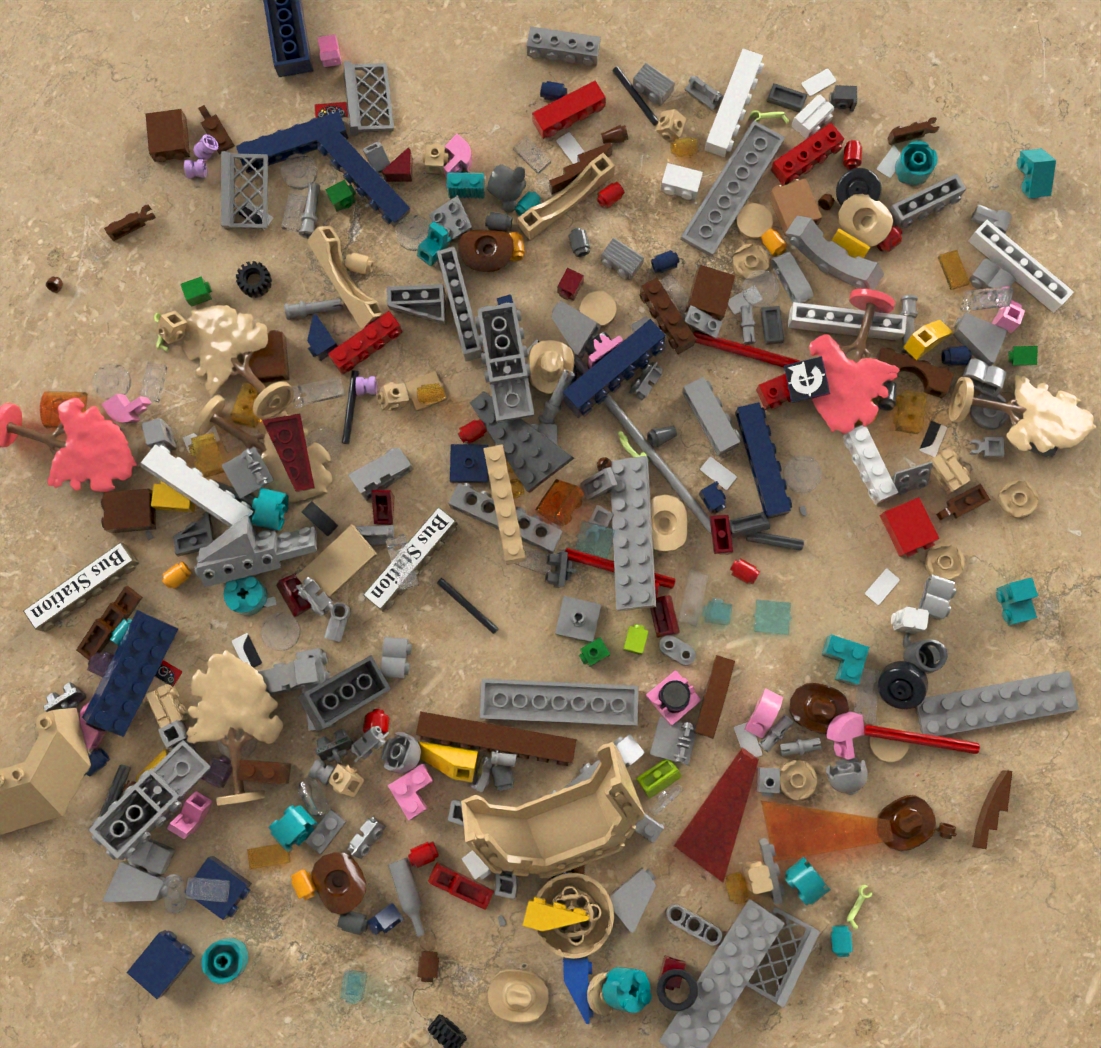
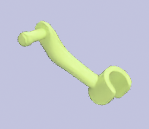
[749,110,789,124]
[154,313,169,352]
[618,431,650,462]
[847,885,872,930]

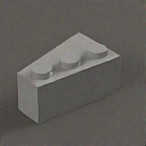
[387,284,446,325]
[348,447,414,501]

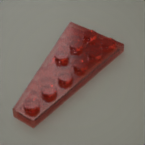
[673,747,759,883]

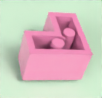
[388,764,435,820]

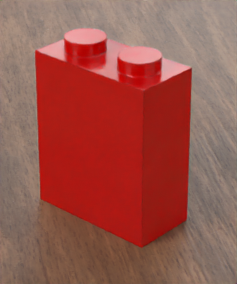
[879,497,940,557]

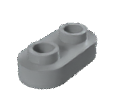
[659,635,696,666]

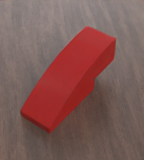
[428,862,494,910]

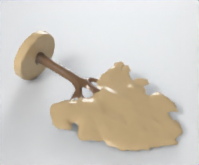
[183,305,294,420]
[948,375,1096,453]
[193,395,333,503]
[186,650,283,806]

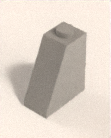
[551,300,601,358]
[953,313,1008,366]
[102,861,170,902]
[606,868,656,933]

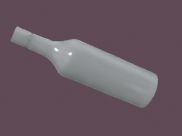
[388,858,425,937]

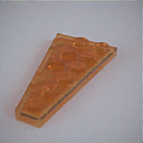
[761,801,894,862]

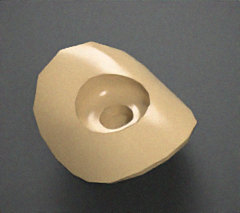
[839,194,893,247]
[528,340,574,394]
[650,495,688,552]
[488,969,549,1024]

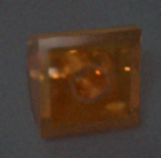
[40,391,88,429]
[535,479,585,527]

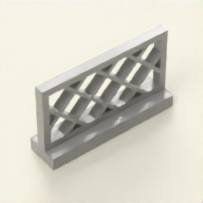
[343,61,394,136]
[221,151,268,229]
[746,907,820,1008]

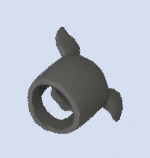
[487,164,526,213]
[903,633,948,675]

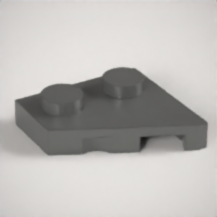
[173,512,214,557]

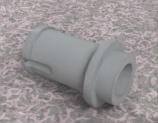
[491,750,516,767]

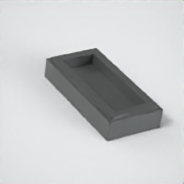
[767,83,808,113]
[760,306,784,345]
[729,512,770,538]

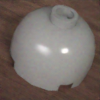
[381,732,421,774]
[826,758,868,795]

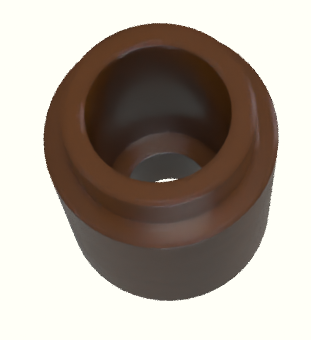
[417,951,439,982]

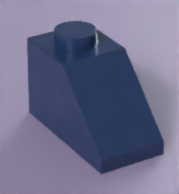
[307,314,338,361]

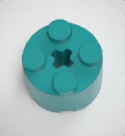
[895,141,938,185]
[252,488,289,530]
[223,576,268,616]
[269,805,318,852]
[784,856,831,906]
[201,937,249,984]
[602,967,652,1013]

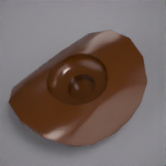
[458,230,514,272]
[789,683,849,734]
[876,795,936,851]
[311,852,366,915]

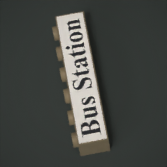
[363,507,458,612]
[23,542,139,631]

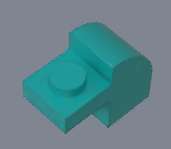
[417,221,451,266]

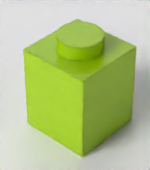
[623,624,648,655]

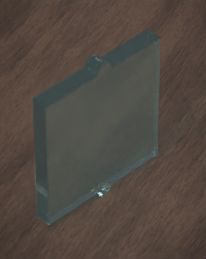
[575,520,615,559]
[753,599,792,635]

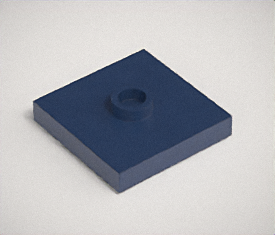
[450,444,489,483]

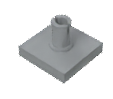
[555,596,601,642]

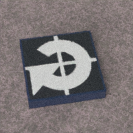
[784,356,830,403]

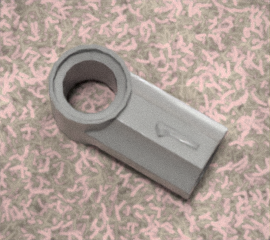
[971,205,1012,234]
[324,603,351,642]

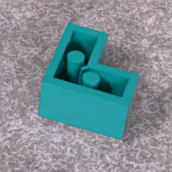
[1017,148,1056,199]
[996,577,1038,626]
[822,634,870,686]

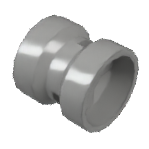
[308,759,336,785]

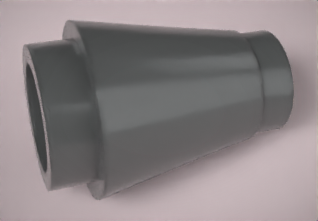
[877,381,897,411]
[647,426,677,447]

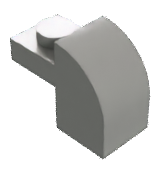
[158,720,199,755]

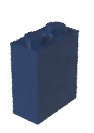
[184,856,252,920]
[126,930,195,999]

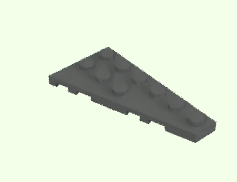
[470,392,574,493]

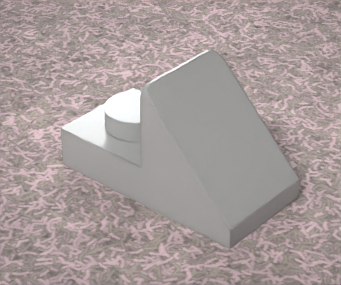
[580,467,617,500]

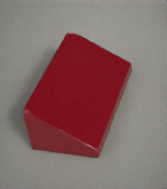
[709,515,733,555]
[276,573,311,617]
[650,595,680,638]

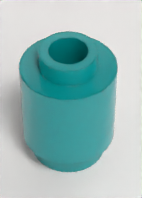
[515,191,541,216]
[110,618,132,646]
[830,925,853,957]

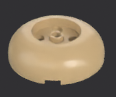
[534,873,614,959]

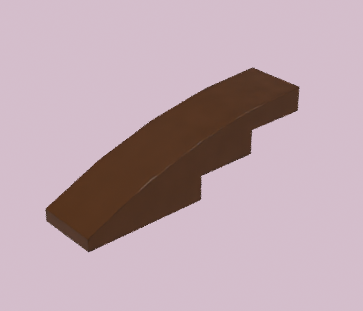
[549,143,613,194]
[76,586,143,662]
[694,655,735,739]
[972,770,1013,850]

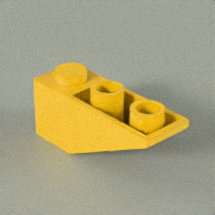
[903,320,953,360]
[419,742,478,782]
[522,896,589,931]

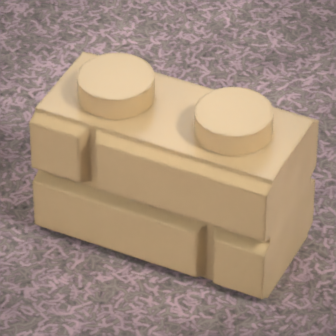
[927,449,971,495]
[145,684,188,728]
[742,859,773,894]

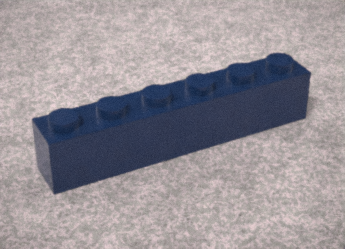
[236,111,349,173]
[317,126,410,227]
[735,402,792,519]

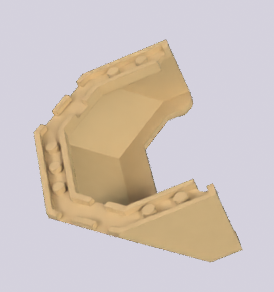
[0,708,91,835]
[461,742,645,879]

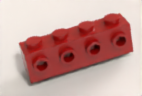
[532,80,606,139]
[771,122,845,186]
[328,311,402,375]
[756,373,791,410]

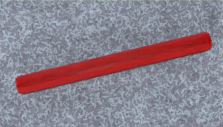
[693,331,801,367]
[565,548,676,589]
[864,725,980,754]

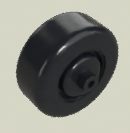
[836,168,882,206]
[877,661,928,710]

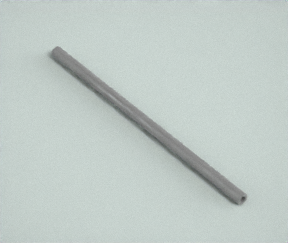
[574,354,711,533]

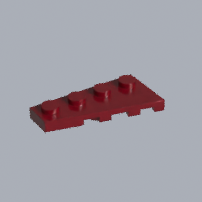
[262,413,315,492]

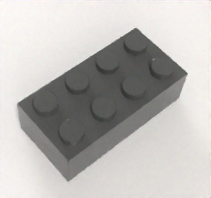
[298,655,391,732]

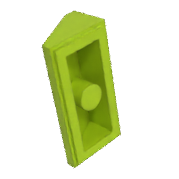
[636,759,682,798]

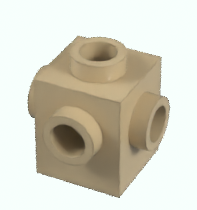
[656,109,686,141]
[422,143,449,174]
[156,311,188,344]
[377,382,409,411]
[328,764,364,797]

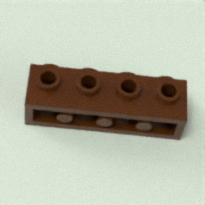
[639,277,696,354]

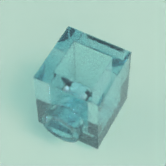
[702,598,732,626]
[340,970,367,1004]

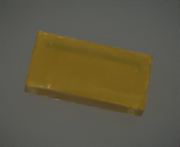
[938,250,970,290]
[247,844,291,869]

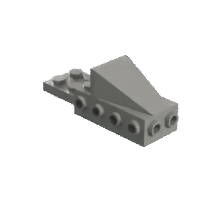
[475,303,534,423]
[195,515,317,587]
[89,740,212,860]

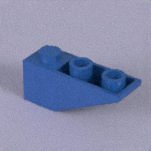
[563,956,593,1024]

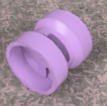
[193,135,218,161]
[184,159,207,179]
[356,376,377,396]

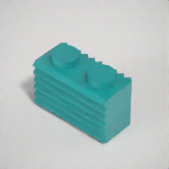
[447,173,485,199]

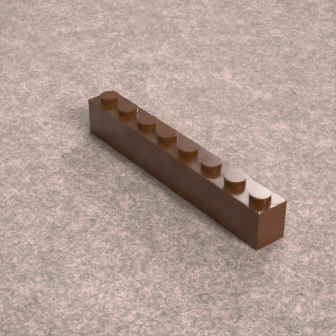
[416,711,577,766]

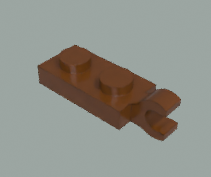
[198,105,235,155]
[887,117,940,145]
[104,205,156,242]
[936,484,990,520]

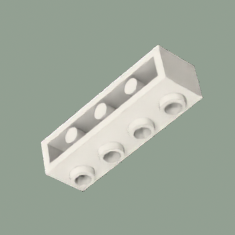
[843,425,898,505]

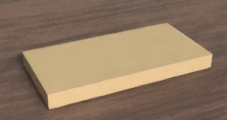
[297,525,377,598]

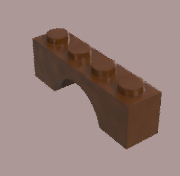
[876,347,954,399]

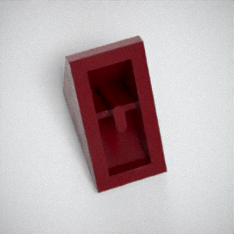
[382,148,413,182]
[371,490,395,525]

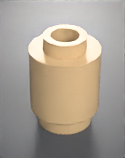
[345,253,374,275]

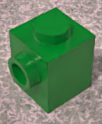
[325,179,356,212]
[180,276,213,307]
[1008,346,1038,366]
[579,637,610,667]

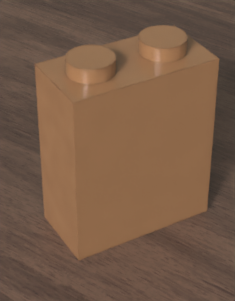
[769,178,822,236]

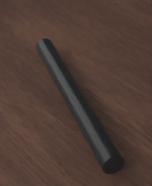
[613,66,658,126]
[342,370,359,444]
[437,578,499,634]

